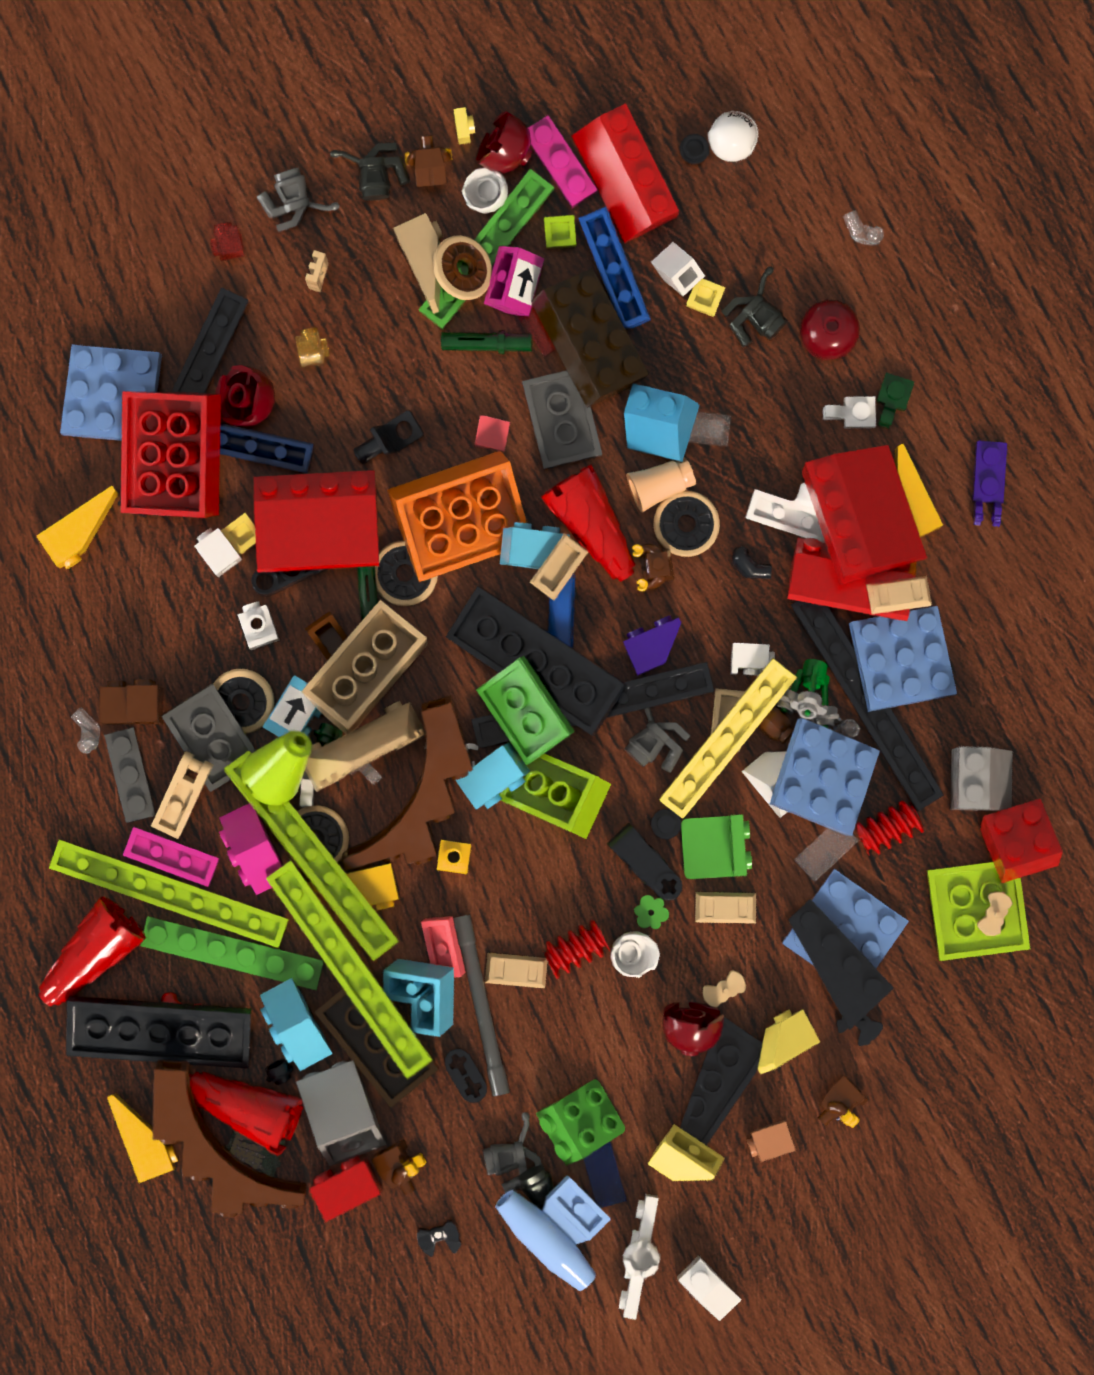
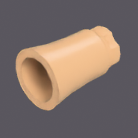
[626,457,696,513]

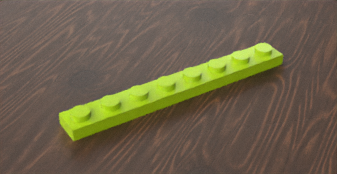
[224,751,398,961]
[49,840,289,948]
[266,861,433,1078]

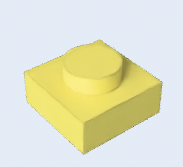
[454,107,475,144]
[686,279,725,317]
[221,513,256,555]

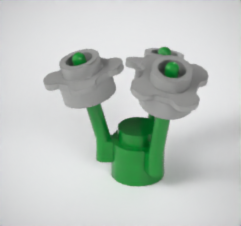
[776,659,842,728]

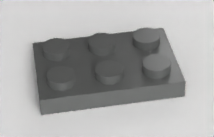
[522,370,602,470]
[161,683,256,792]

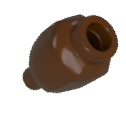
[758,706,794,744]

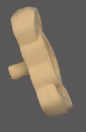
[977,891,1012,936]
[702,970,746,1008]

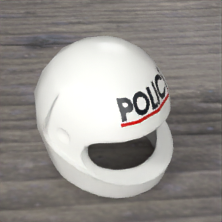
[708,111,758,162]

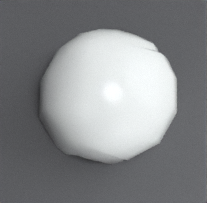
[462,168,508,214]
[610,931,660,978]

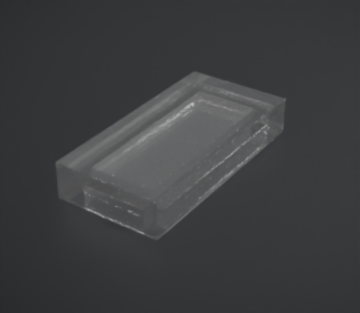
[794,828,859,882]

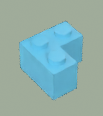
[383,959,454,1037]
[260,978,332,1071]

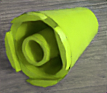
[241,730,312,806]

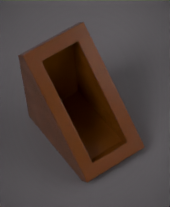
[305,611,348,660]

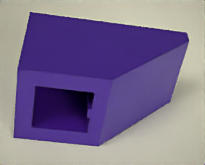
[623,615,681,676]

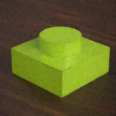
[544,215,576,249]

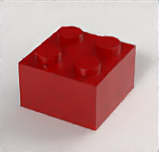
[980,798,1063,883]
[309,1155,383,1222]

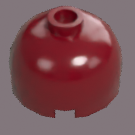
[476,111,532,173]
[800,300,860,360]
[215,365,275,426]
[662,1002,724,1056]

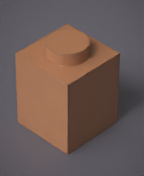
[747,1120,796,1162]

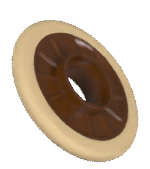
[433,235,492,300]

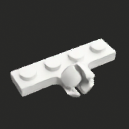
[745,482,826,543]
[619,1194,660,1320]

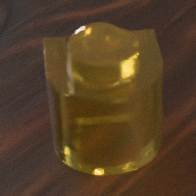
[295,327,330,368]

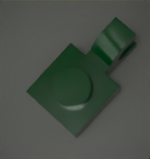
[876,372,915,429]

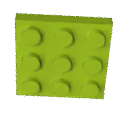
[927,862,1030,961]

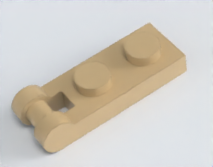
[151,751,214,839]

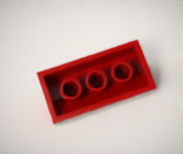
[571,104,679,243]
[788,537,916,622]

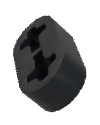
[444,1048,487,1103]

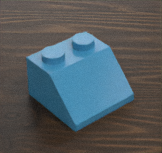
[624,384,700,462]

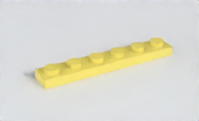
[659,658,797,819]

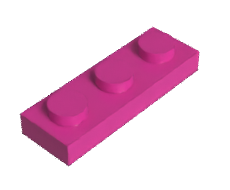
[528,115,597,208]
[123,827,220,887]

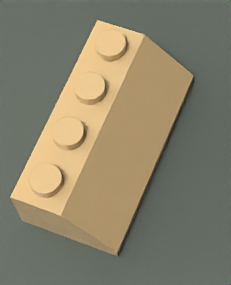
[301,600,427,734]

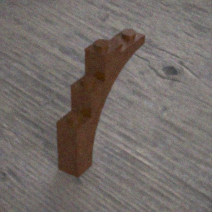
[342,695,473,871]
[153,1060,307,1217]

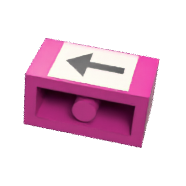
[484,246,544,316]

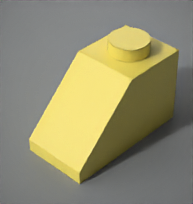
[758,1010,820,1074]
[648,1124,725,1181]

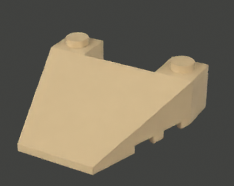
[305,701,426,792]

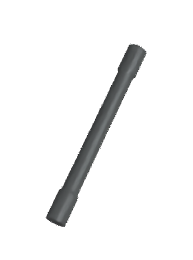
[453,914,510,1097]

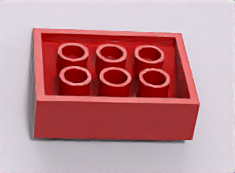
[121,391,221,518]
[802,445,927,585]
[253,470,379,573]

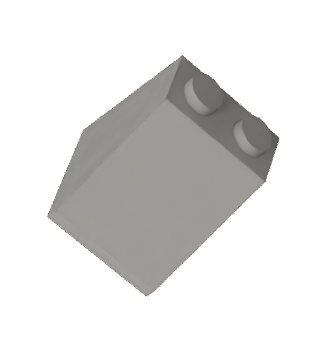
[950,747,1013,811]
[296,1060,387,1166]

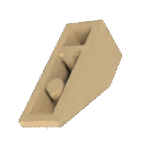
[393,213,443,314]

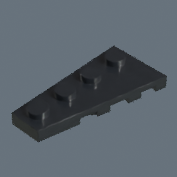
[788,899,894,1030]
[679,1015,763,1146]

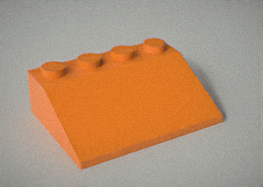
[387,451,527,582]

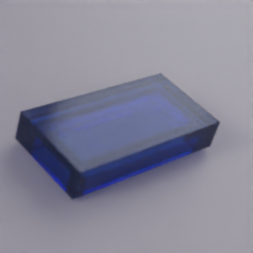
[583,1142,627,1208]

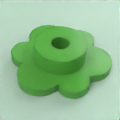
[634,895,669,929]

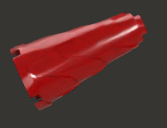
[541,464,636,582]
[38,896,146,1007]
[189,1071,303,1156]

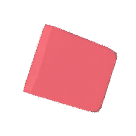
[475,415,510,452]

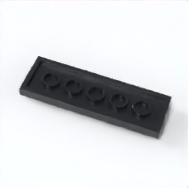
[446,586,627,736]
[66,996,252,1069]

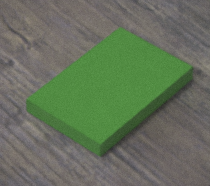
[476,656,575,765]

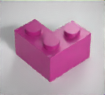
[219,803,284,895]

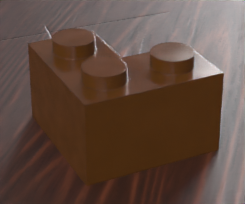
[99,679,163,725]

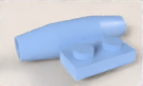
[495,1175,611,1291]

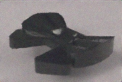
[837,1015,883,1046]
[417,1219,461,1257]

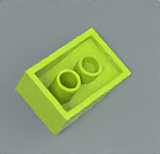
[500,753,611,839]

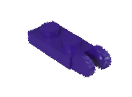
[972,441,1007,527]

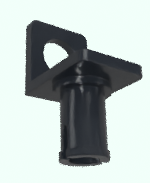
[353,410,424,465]

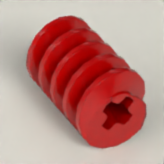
[855,800,924,856]
[542,919,611,979]

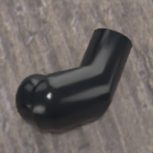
[731,546,772,579]

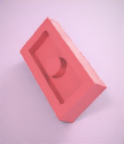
[421,916,465,978]

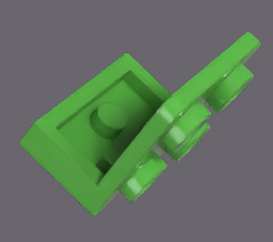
[681,815,752,879]
[536,1080,625,1166]

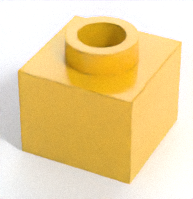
[437,840,472,874]

